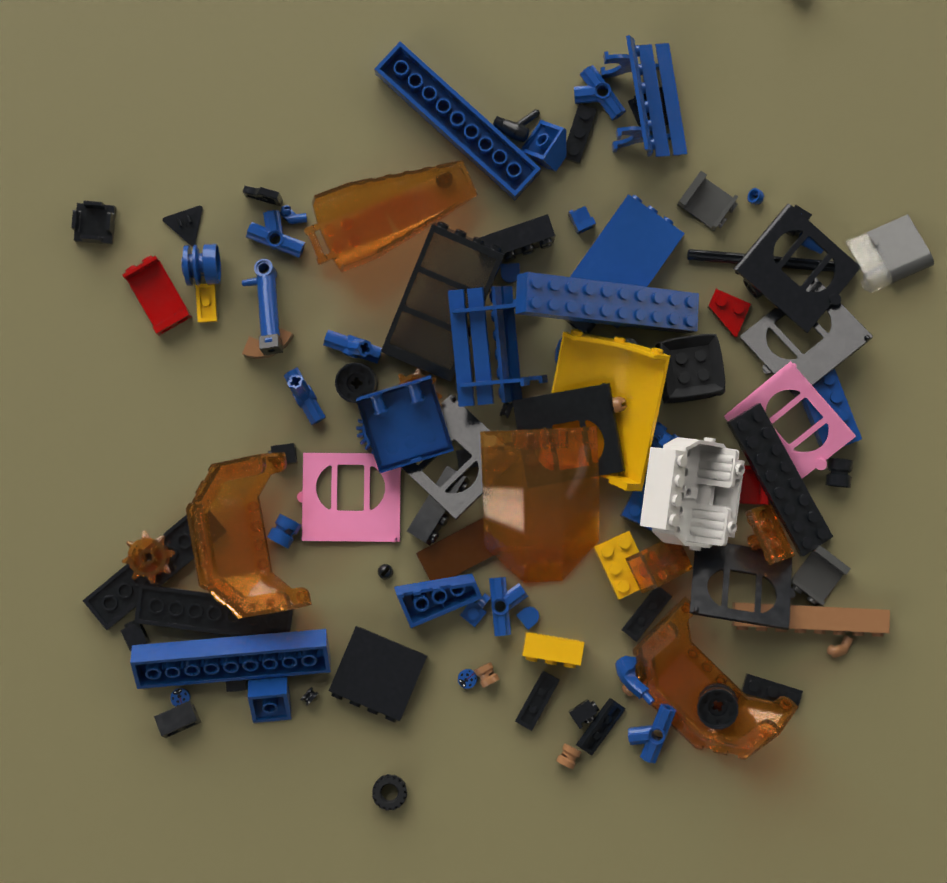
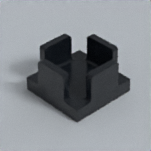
[71,201,116,244]

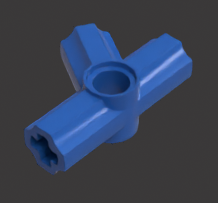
[574,65,626,121]
[246,210,306,258]
[323,330,382,364]
[283,367,326,425]
[489,577,529,636]
[628,703,677,763]

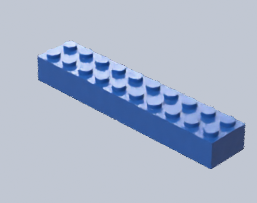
[374,41,541,201]
[515,272,699,334]
[130,629,331,689]

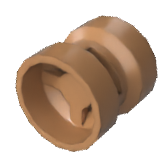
[474,662,499,688]
[556,743,582,769]

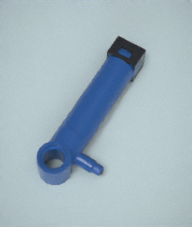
[242,259,283,356]

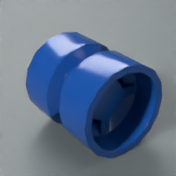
[267,513,302,549]

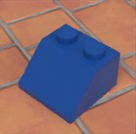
[248,676,292,723]

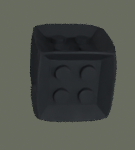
[655,334,726,404]

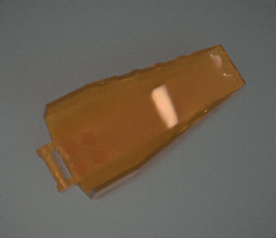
[304,160,478,272]

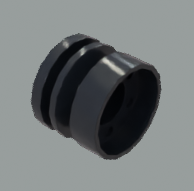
[335,362,378,403]
[697,683,738,730]

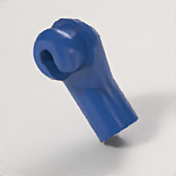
[281,205,307,224]

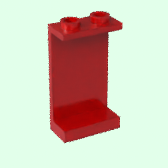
[122,256,192,336]

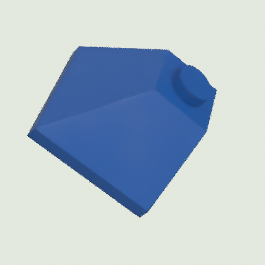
[521,120,567,172]

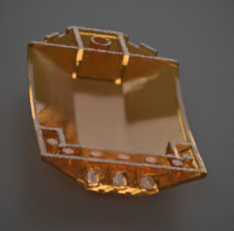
[480,426,600,583]

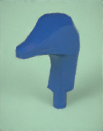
[615,656,655,705]

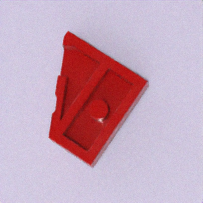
[708,289,751,338]

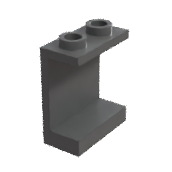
[677,171,738,231]
[791,545,851,606]

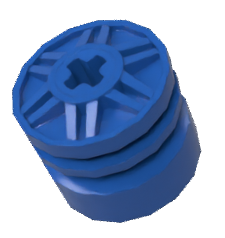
[181,244,221,286]

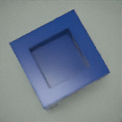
[568,206,596,234]

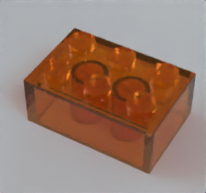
[625,541,693,594]

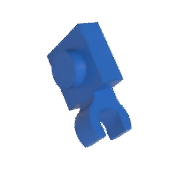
[460,593,491,627]

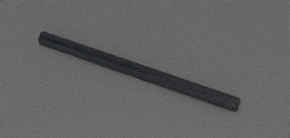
[687,249,835,272]

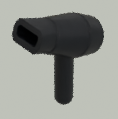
[493,109,540,143]

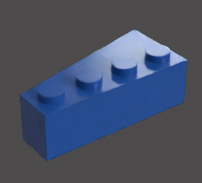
[394,573,482,628]

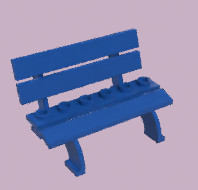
[600,35,688,157]
[448,286,548,407]

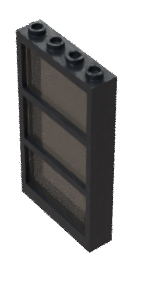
[381,221,506,382]

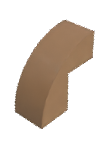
[242,328,294,359]

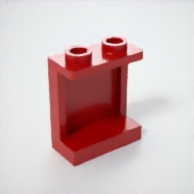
[739,465,769,505]

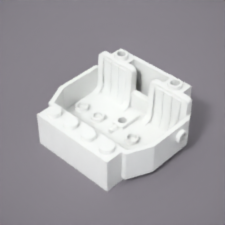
[640,437,745,551]

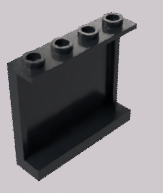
[329,626,428,722]

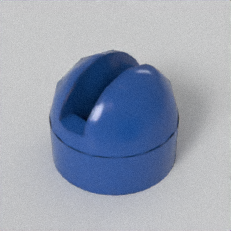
[748,188,765,205]

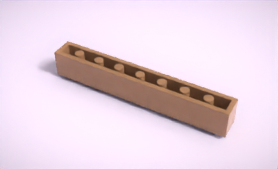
[731,602,890,637]

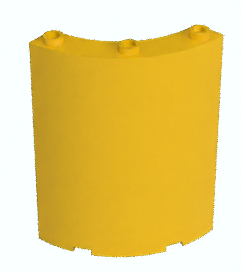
[538,329,670,491]

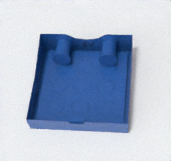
[356,375,454,473]

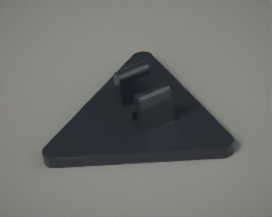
[163,205,203,246]

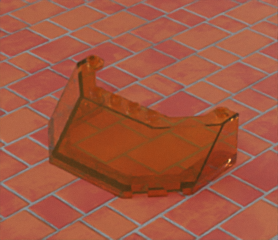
[186,452,312,619]
[633,596,798,760]

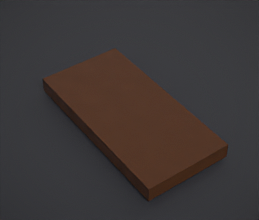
[416,517,501,580]

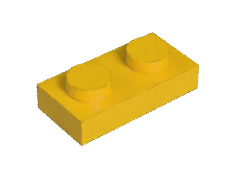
[195,283,218,323]

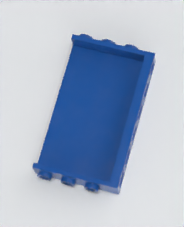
[570,194,685,329]

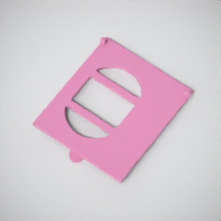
[724,361,856,479]
[297,453,401,543]

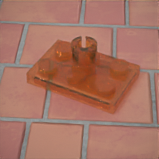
[745,504,795,565]

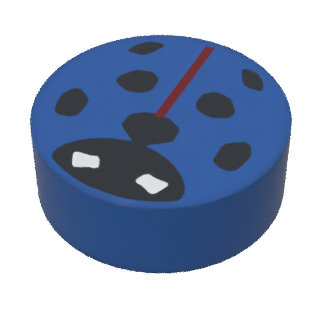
[458,669,477,689]
[170,688,191,707]

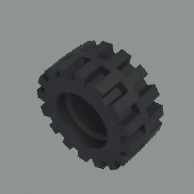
[372,774,407,811]

